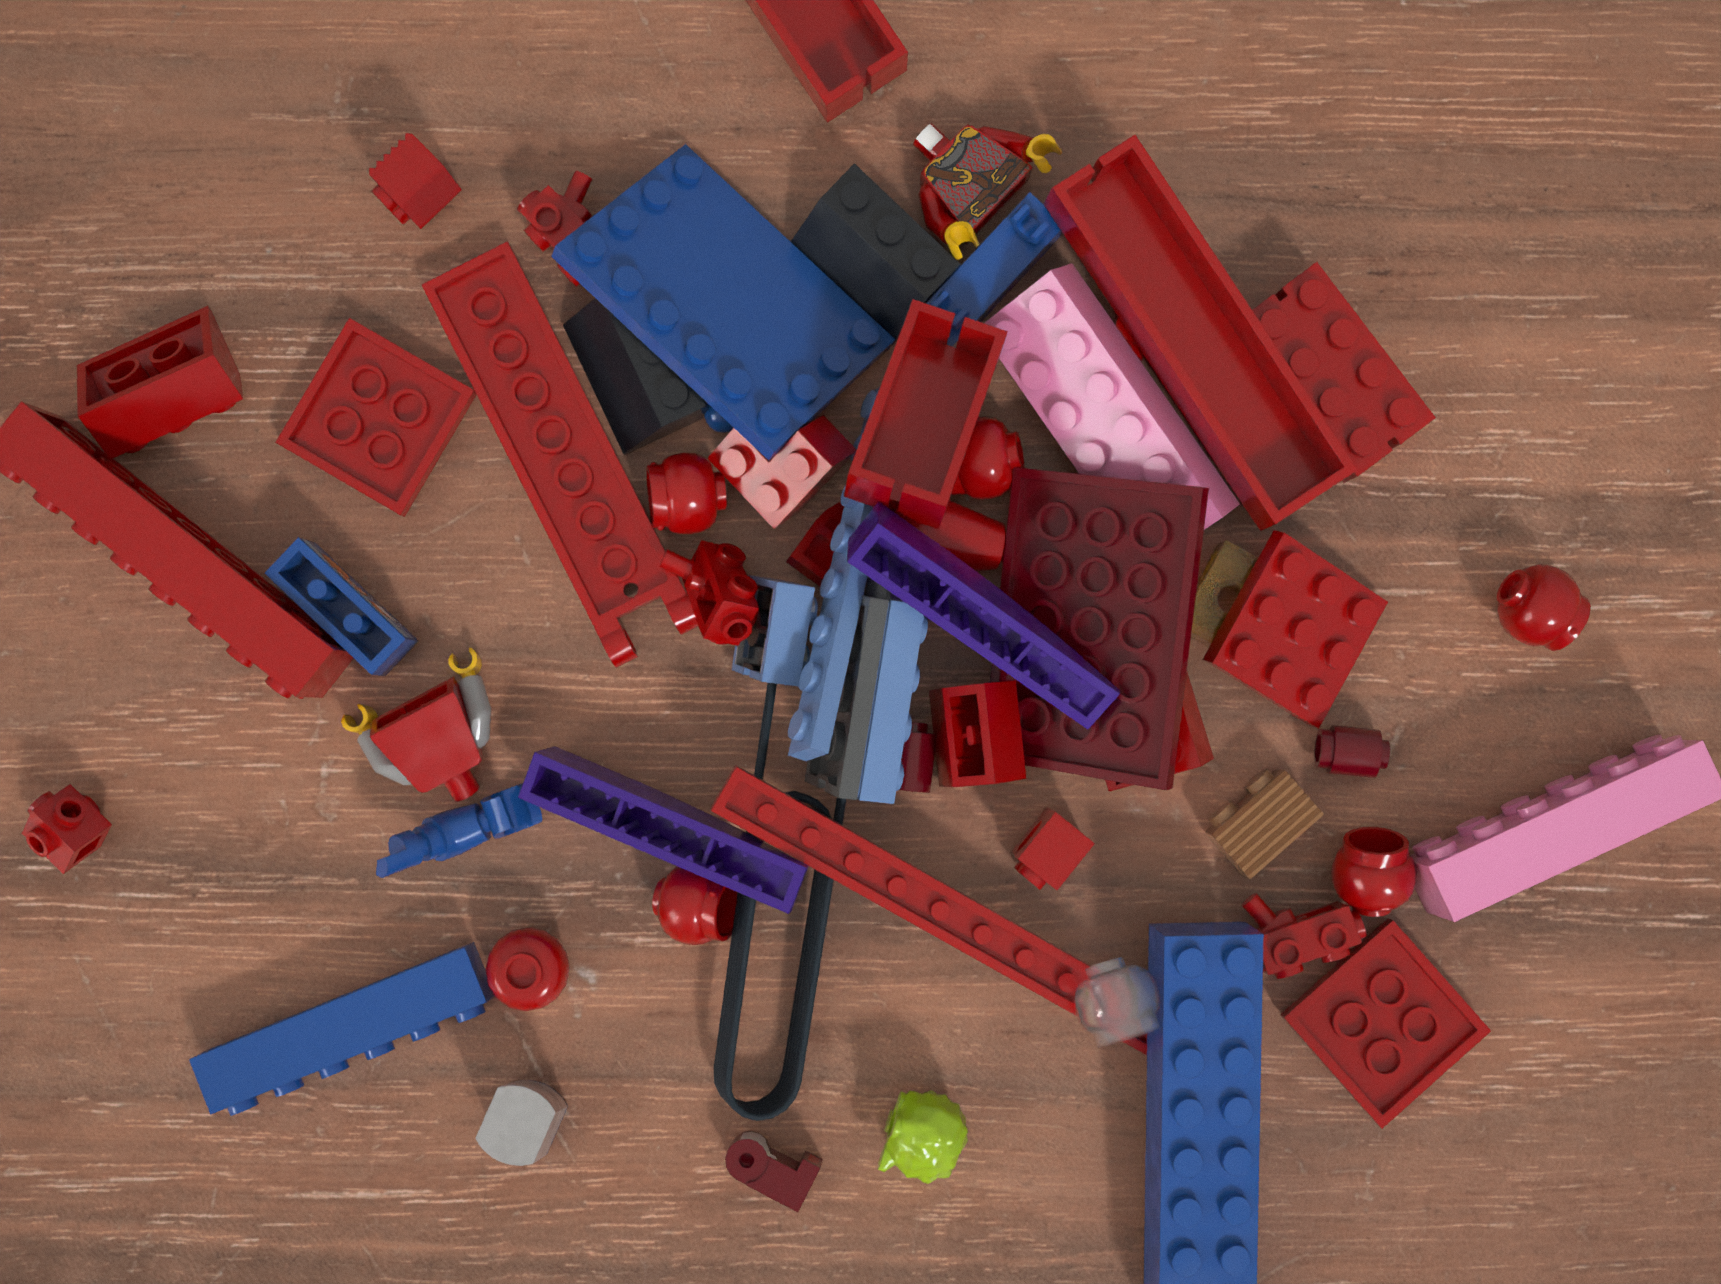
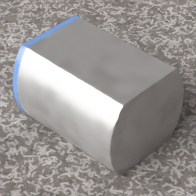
[475,1080,568,1166]

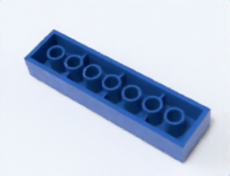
[1144,922,1264,1284]

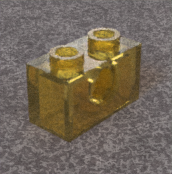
[1191,540,1259,648]

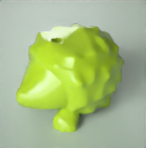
[877,1090,968,1184]

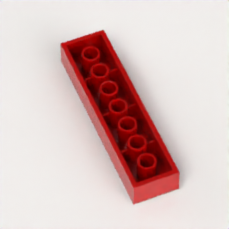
[0,401,354,699]

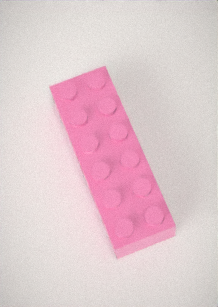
[985,263,1240,530]
[1411,735,1721,922]

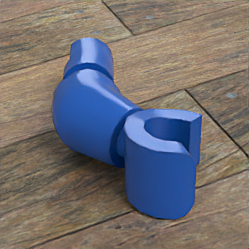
[376,783,542,878]

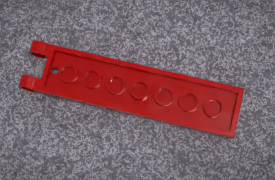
[422,241,698,668]

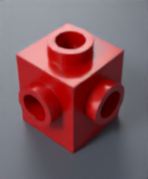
[22,784,112,874]

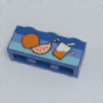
[264,537,418,676]

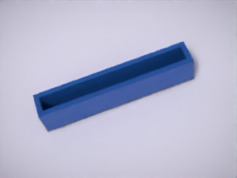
[189,942,494,1116]

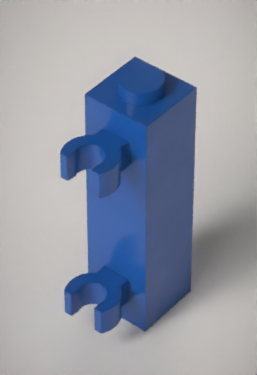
[926,192,1062,348]

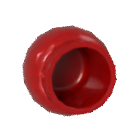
[952,416,1025,500]
[646,452,727,534]
[1497,564,1591,651]
[1331,827,1417,917]
[652,866,737,945]
[485,927,570,1011]

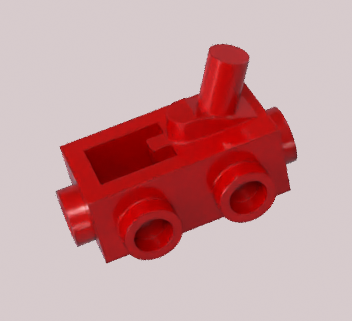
[517,171,593,287]
[659,540,759,646]
[1241,893,1367,979]

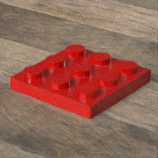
[275,318,477,517]
[1202,530,1388,729]
[1280,918,1491,1129]

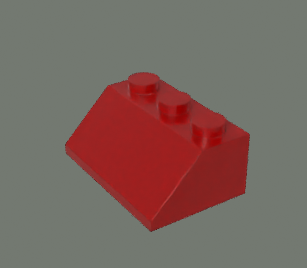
[77,306,243,460]

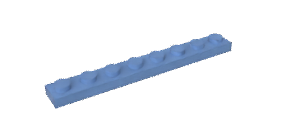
[788,387,880,761]

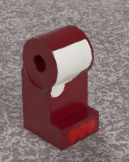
[725,1131,823,1212]

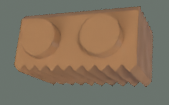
[1205,769,1324,879]

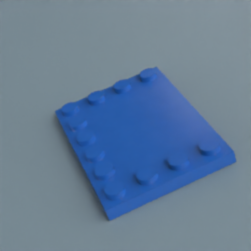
[551,144,895,460]

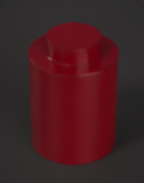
[899,722,937,793]

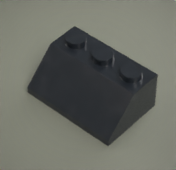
[791,163,960,345]
[563,298,708,455]

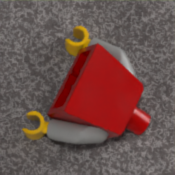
[341,647,491,802]

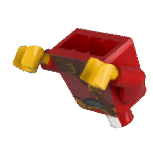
[913,123,1062,260]

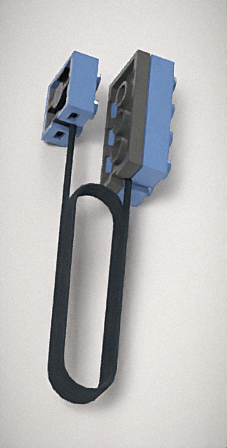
[714,575,928,1121]

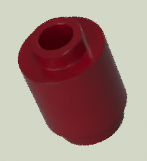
[1314,725,1390,778]

